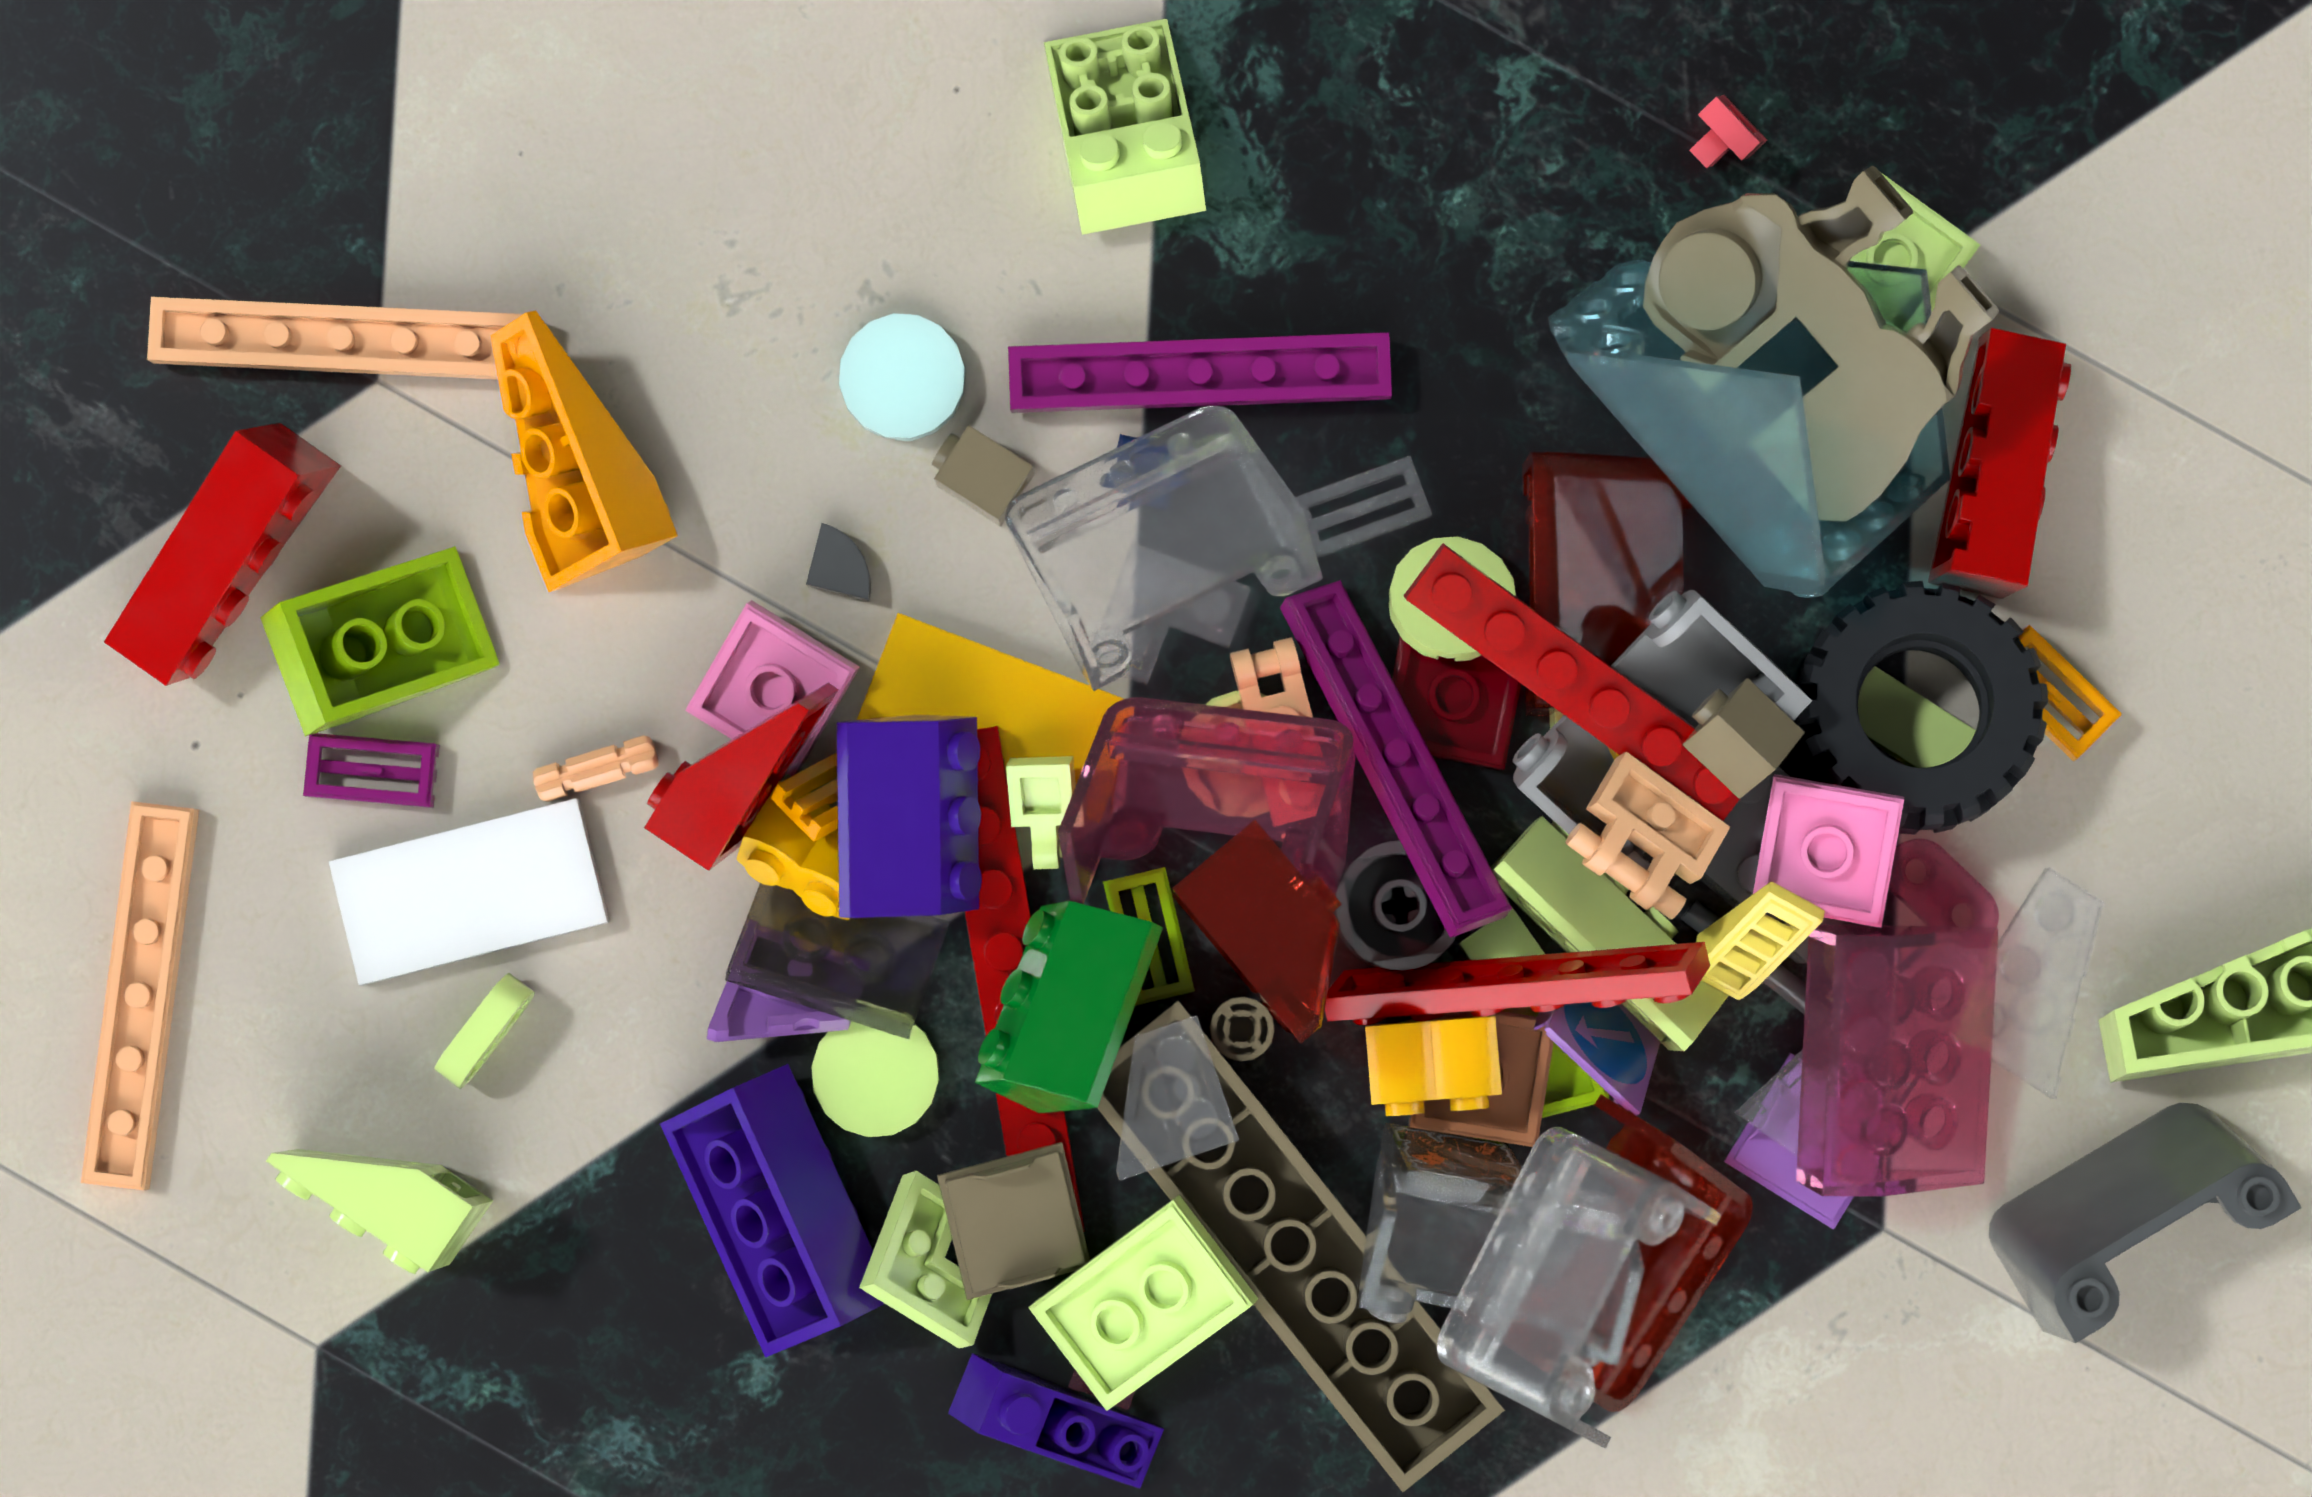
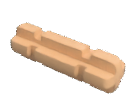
[533,735,658,802]

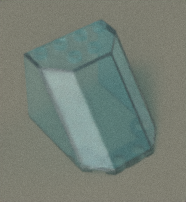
[1548,259,1951,598]

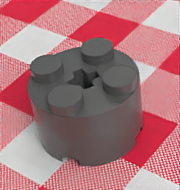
[1333,840,1457,971]

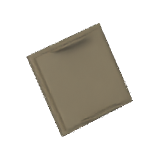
[937,1142,1090,1300]

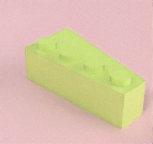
[2098,928,2312,1083]

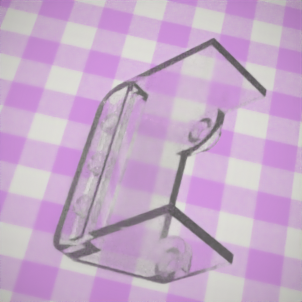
[1437,1127,1722,1449]

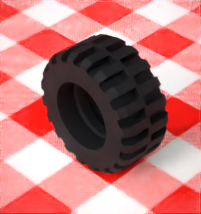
[1796,581,2048,835]

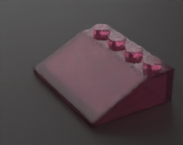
[1796,925,1999,1196]

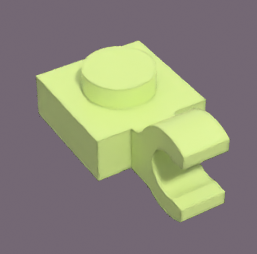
[1006,756,1078,869]

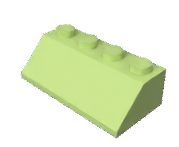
[1491,816,1729,1051]

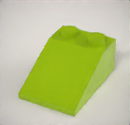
[260,546,500,737]

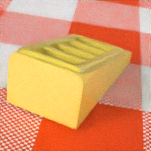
[1696,882,1825,1000]

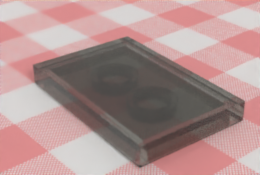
[725,883,950,1040]

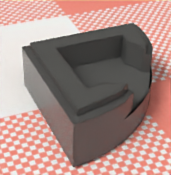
[806,523,871,601]

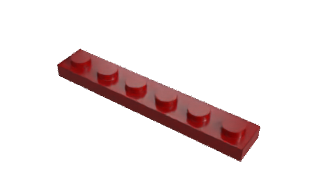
[1403,543,1741,821]
[1321,942,1711,1025]

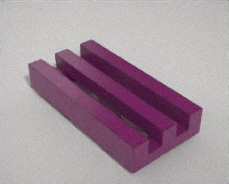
[303,733,440,808]

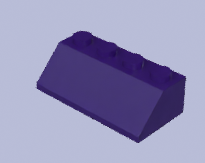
[660,1064,885,1358]

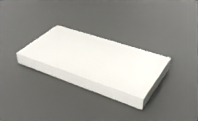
[329,798,610,986]

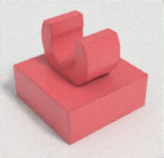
[1689,95,1767,168]

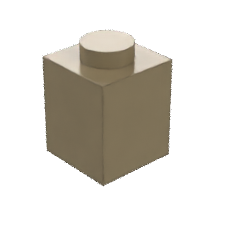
[932,425,1035,527]
[1683,678,1805,799]

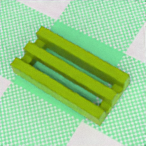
[1103,867,1195,1006]

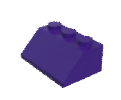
[837,715,982,918]

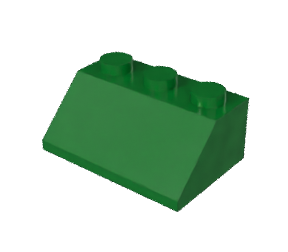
[975,901,1163,1113]

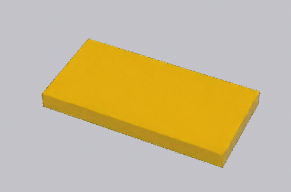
[856,613,1136,823]

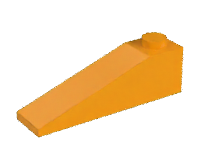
[490,310,678,592]

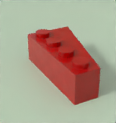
[1928,327,2071,599]
[104,423,341,686]

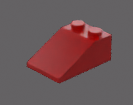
[644,683,839,871]

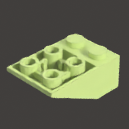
[1044,19,1206,235]
[266,1149,493,1274]

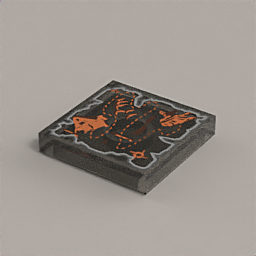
[1380,1123,1535,1213]

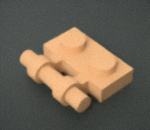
[1565,752,1730,920]

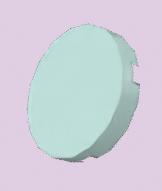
[839,313,966,441]

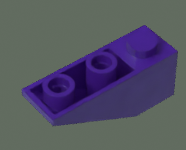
[948,1353,1164,1489]

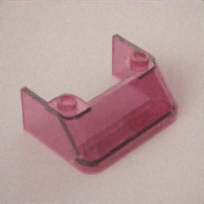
[1058,697,1355,936]

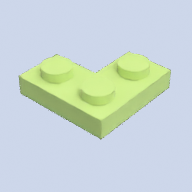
[859,1171,992,1349]

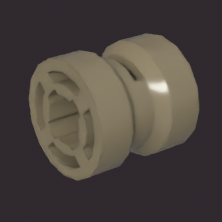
[1209,997,1274,1061]

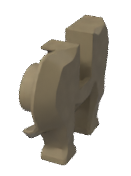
[1643,166,1999,521]

